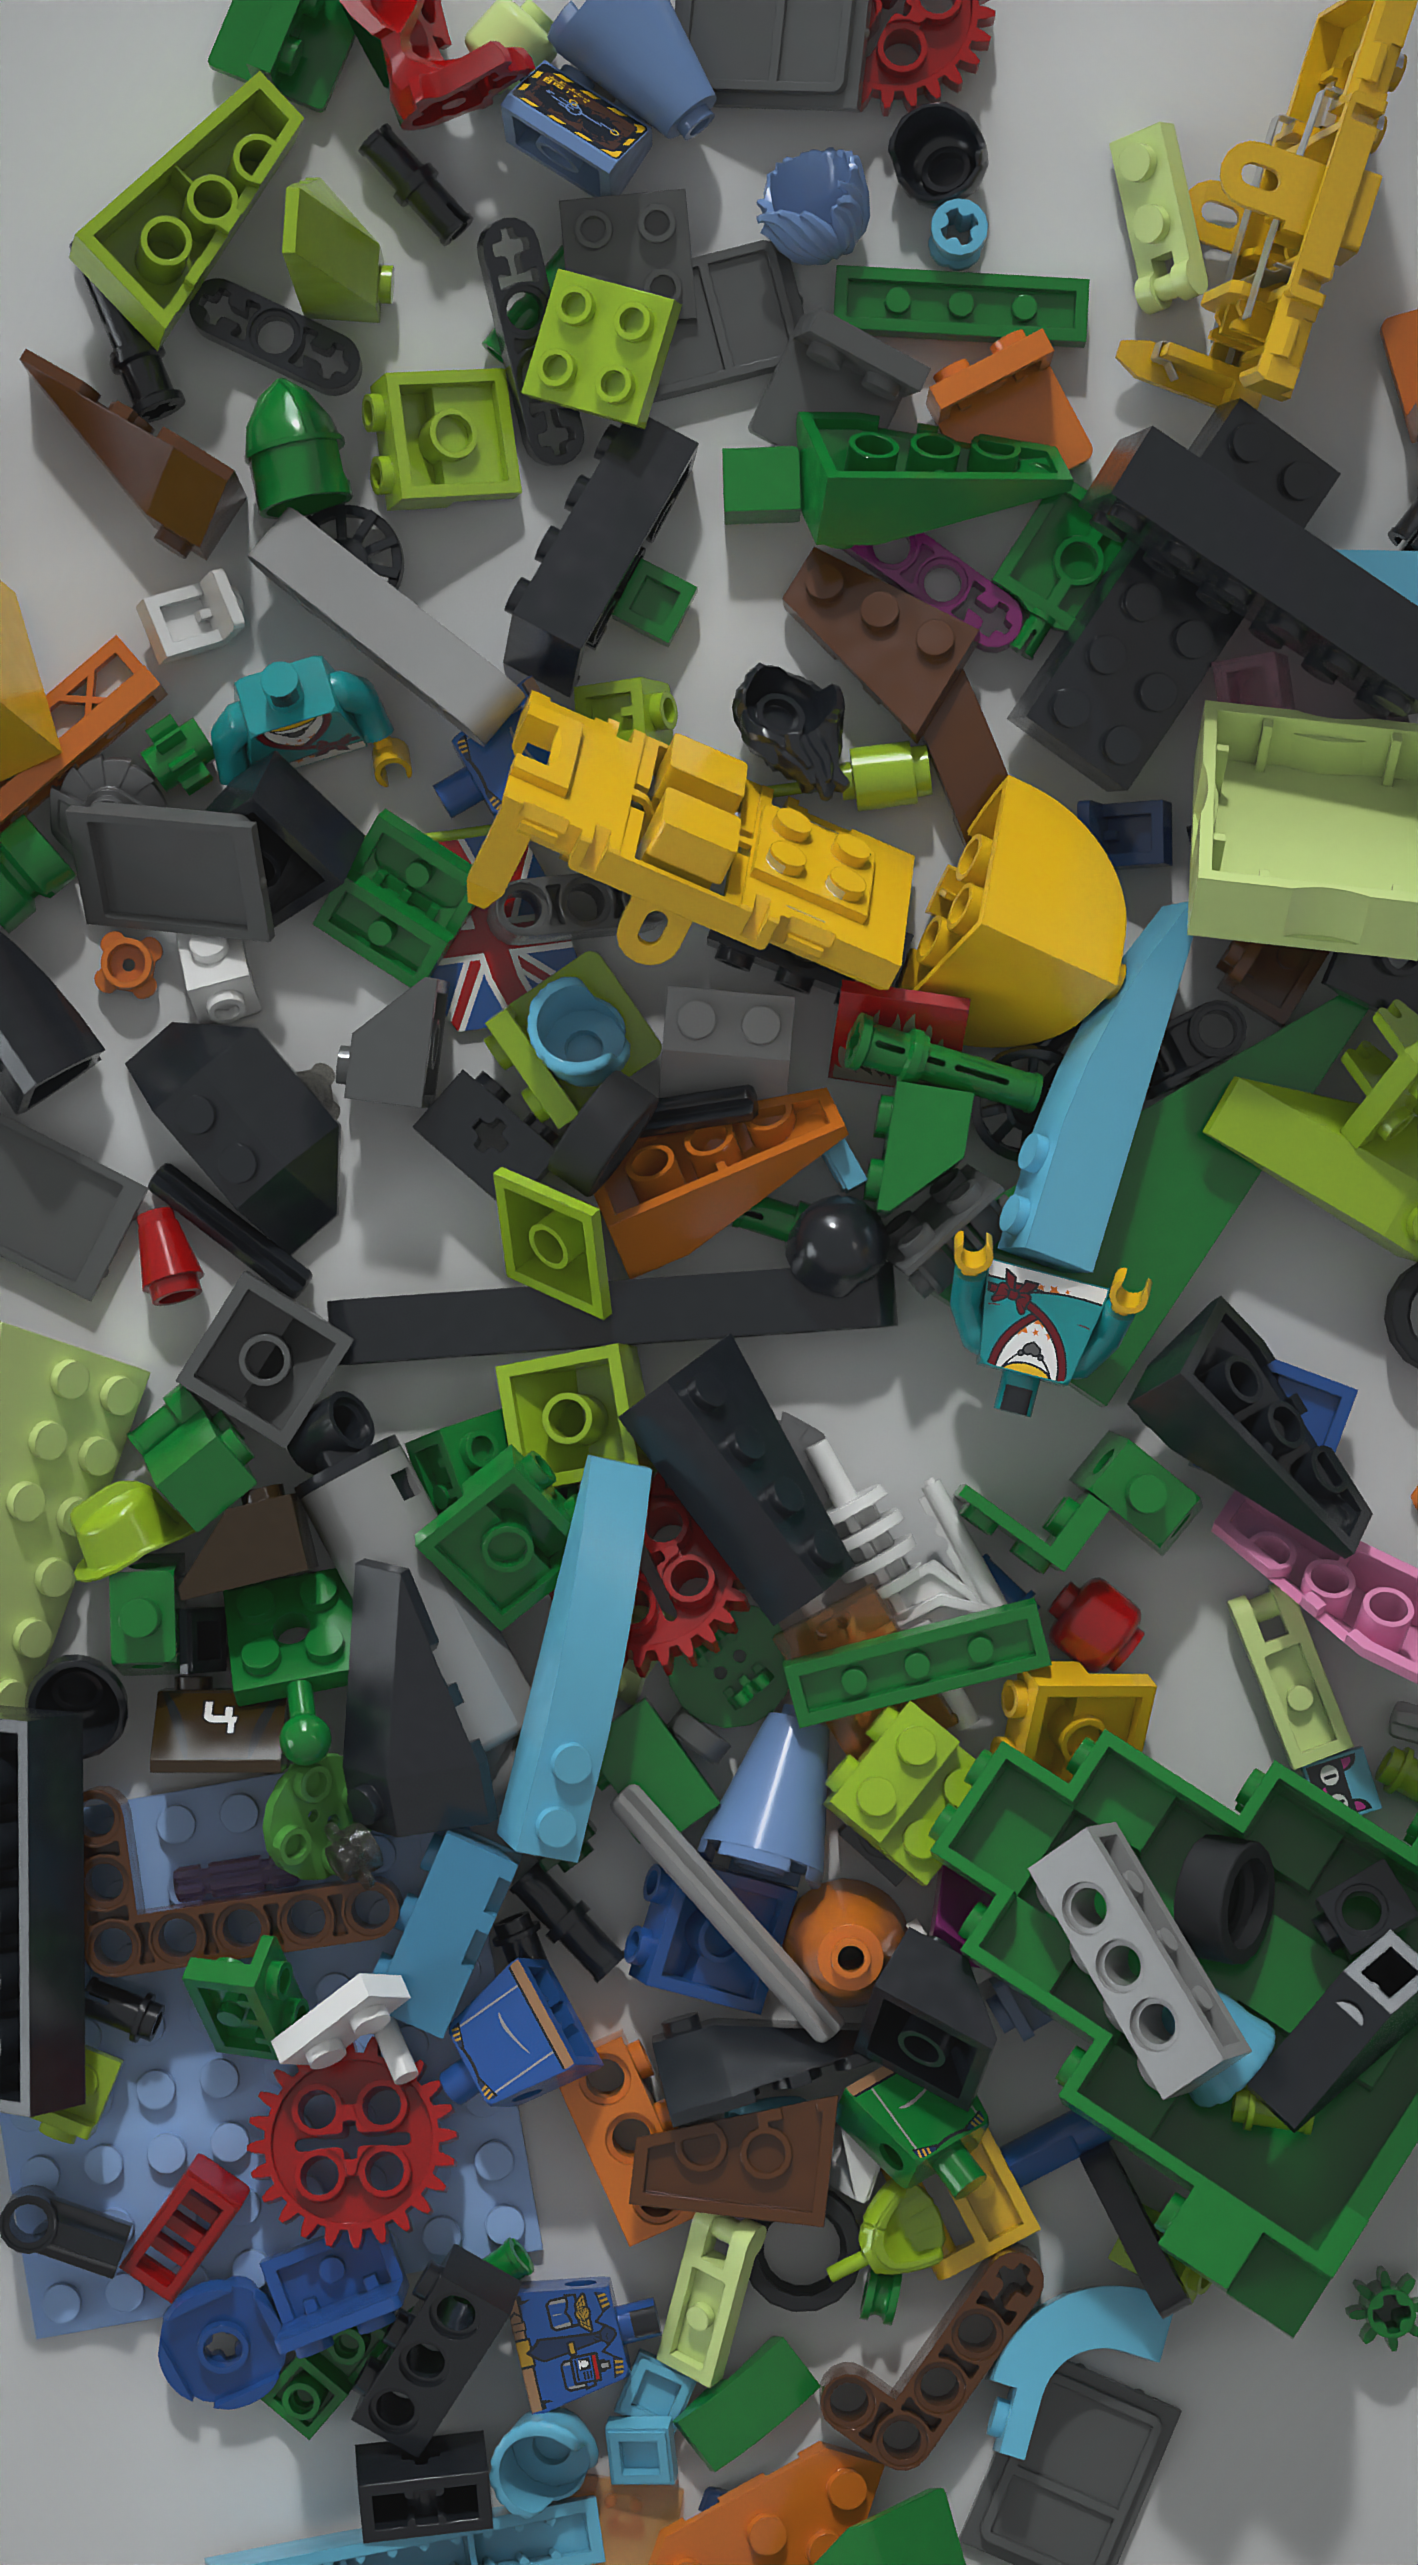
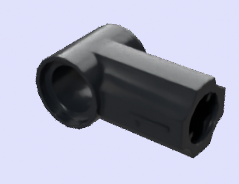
[0,2185,133,2279]

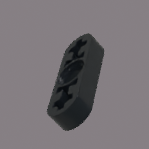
[189,278,362,396]
[1079,2141,1192,2319]

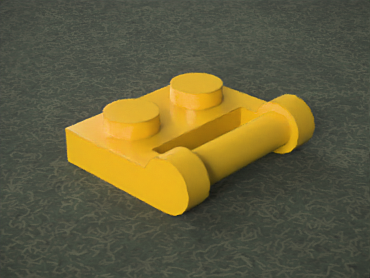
[880,2127,1041,2281]

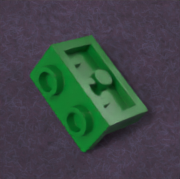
[182,1935,309,2061]

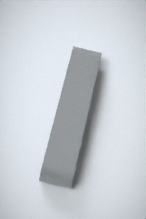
[247,507,526,747]

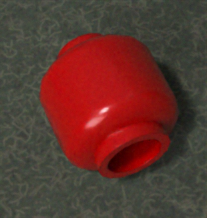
[1047,1577,1145,1673]

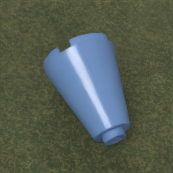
[547,0,717,140]
[697,1704,830,1889]

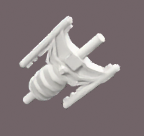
[800,1438,1008,1741]

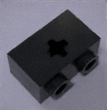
[413,1069,559,1202]
[355,2430,493,2543]

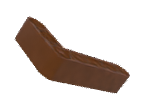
[84,1786,403,1977]

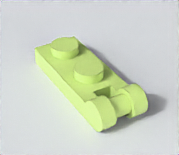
[1109,122,1208,315]
[1226,1583,1354,1770]
[656,2212,767,2388]

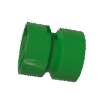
[0,814,77,934]

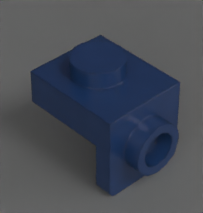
[1077,800,1173,870]

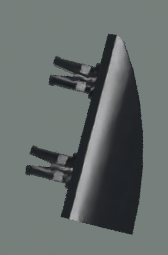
[0,931,105,1115]

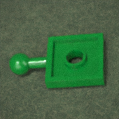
[223,1568,353,1766]

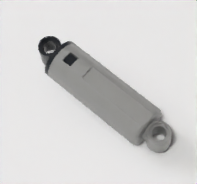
[287,1391,531,1815]

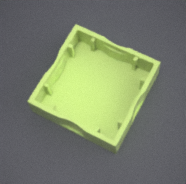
[1187,700,1418,961]

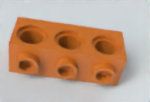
[559,2029,696,2247]

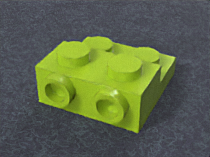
[362,368,522,511]
[823,1700,976,1886]

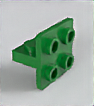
[208,0,356,113]

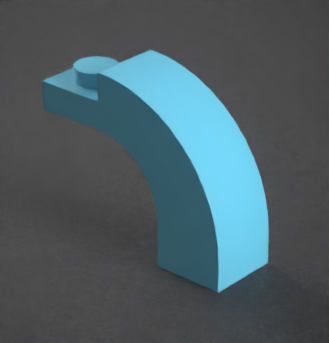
[985,2285,1173,2460]

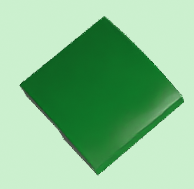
[312,808,475,988]

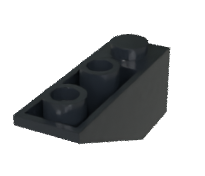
[1247,1929,1418,2133]

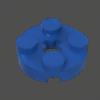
[158,2276,287,2410]

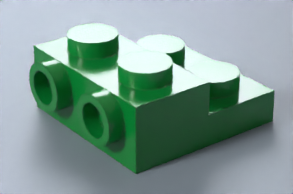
[414,1444,578,1631]

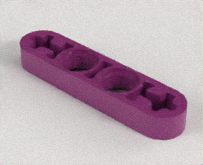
[841,532,1022,653]

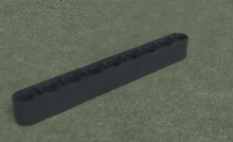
[327,1262,898,1366]

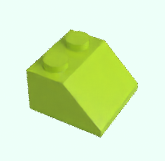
[495,1343,657,1489]

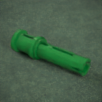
[844,1013,1043,1113]

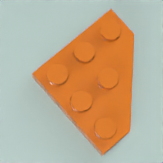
[648,2441,885,2565]

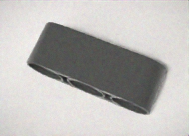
[487,873,667,946]

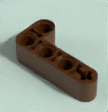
[819,2242,1044,2471]

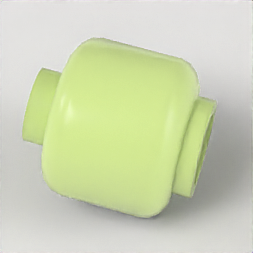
[465,0,557,95]

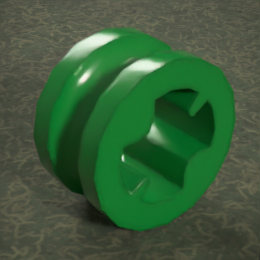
[859,2265,903,2326]

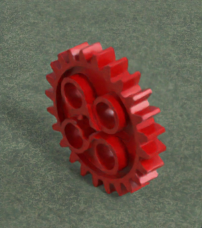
[860,0,996,117]
[549,1471,751,1678]
[247,2036,459,2250]

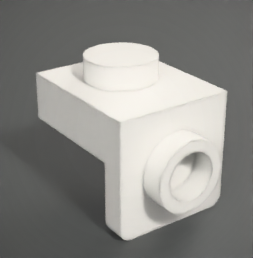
[136,568,245,665]
[175,933,261,1025]

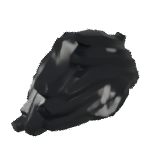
[732,662,850,802]

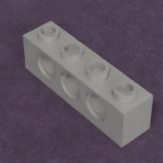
[1028,1822,1252,2100]

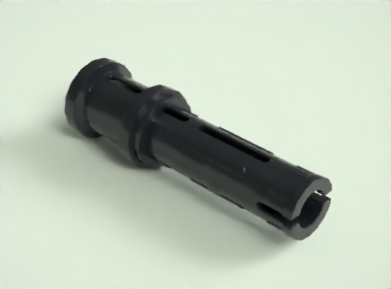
[69,241,186,423]

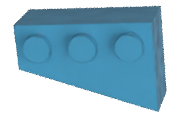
[372,1828,524,2039]

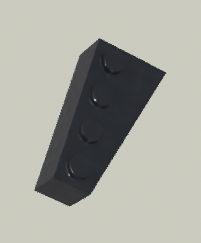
[503,417,699,698]
[618,1333,855,1626]

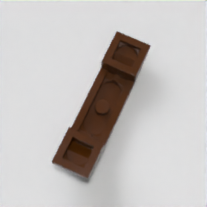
[921,669,1008,848]

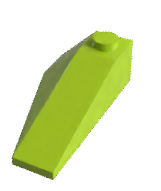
[282,177,394,323]
[1202,1076,1418,1262]

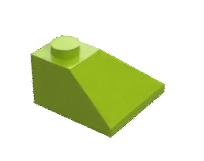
[493,1167,612,1320]

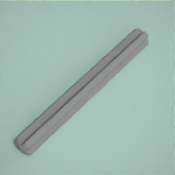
[610,1784,845,2043]

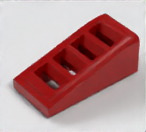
[119,2153,250,2304]

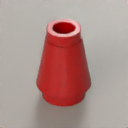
[136,1207,204,1306]

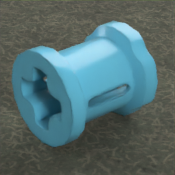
[928,198,988,271]

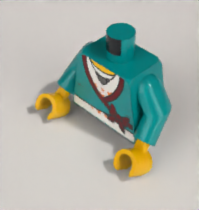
[211,656,412,787]
[950,1231,1153,1418]

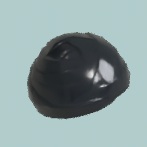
[25,1654,129,1759]

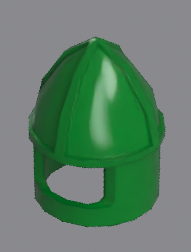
[244,378,353,519]

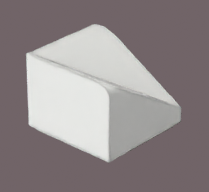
[829,2124,880,2204]

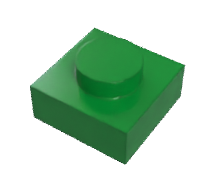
[612,558,698,648]

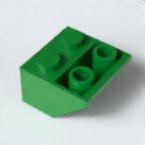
[863,1081,974,1219]

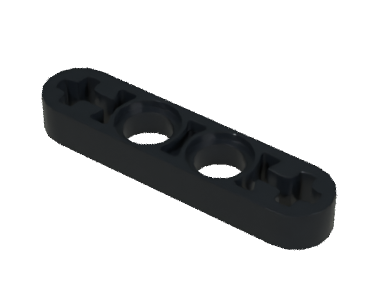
[477,218,584,466]

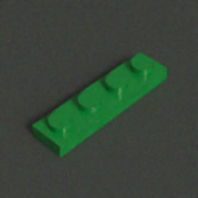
[833,265,1090,348]
[783,1597,1052,1729]

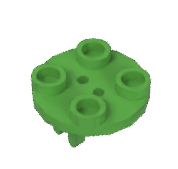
[262,1753,372,1880]

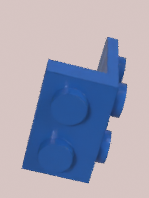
[259,2228,410,2359]

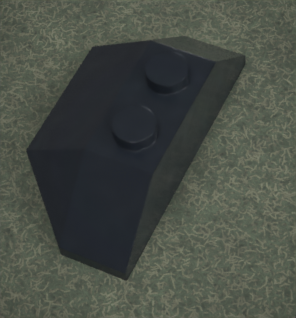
[125,1022,341,1256]

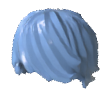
[756,147,870,266]

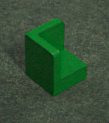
[722,446,801,525]

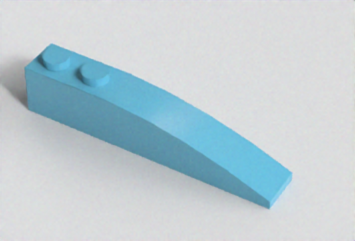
[998,901,1194,1273]
[496,1455,652,1863]
[205,2495,606,2565]

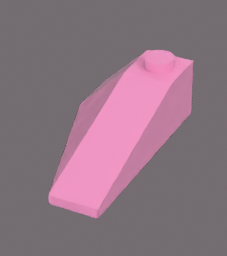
[1211,1490,1418,1684]

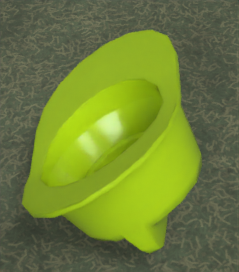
[70,1481,212,1583]

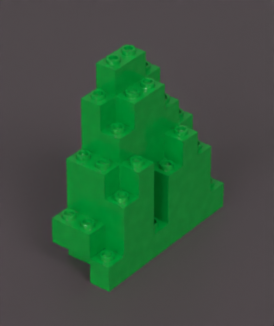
[928,1729,1418,2339]

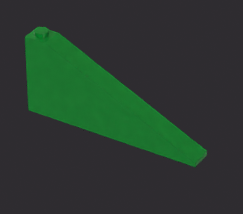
[931,995,1369,1407]

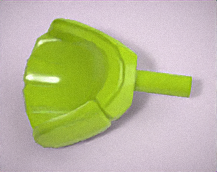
[826,2178,946,2282]

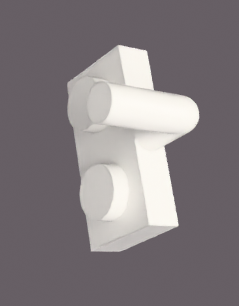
[271,1973,419,2085]

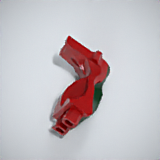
[339,0,536,131]

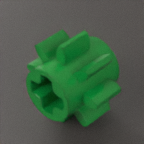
[140,714,215,796]
[1345,2266,1418,2352]

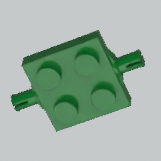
[991,481,1128,660]

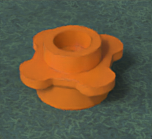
[94,931,163,999]

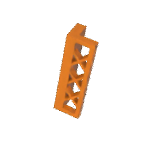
[0,635,168,833]

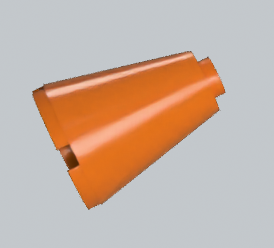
[782,1878,908,2007]

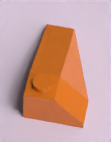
[594,1087,849,1279]

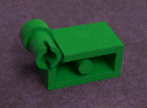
[126,1384,258,1533]

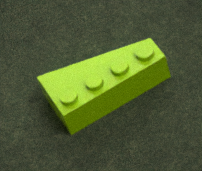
[69,71,304,351]

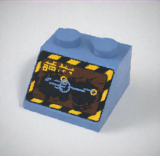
[501,60,652,197]

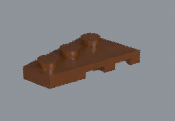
[782,547,980,744]
[629,2094,839,2228]

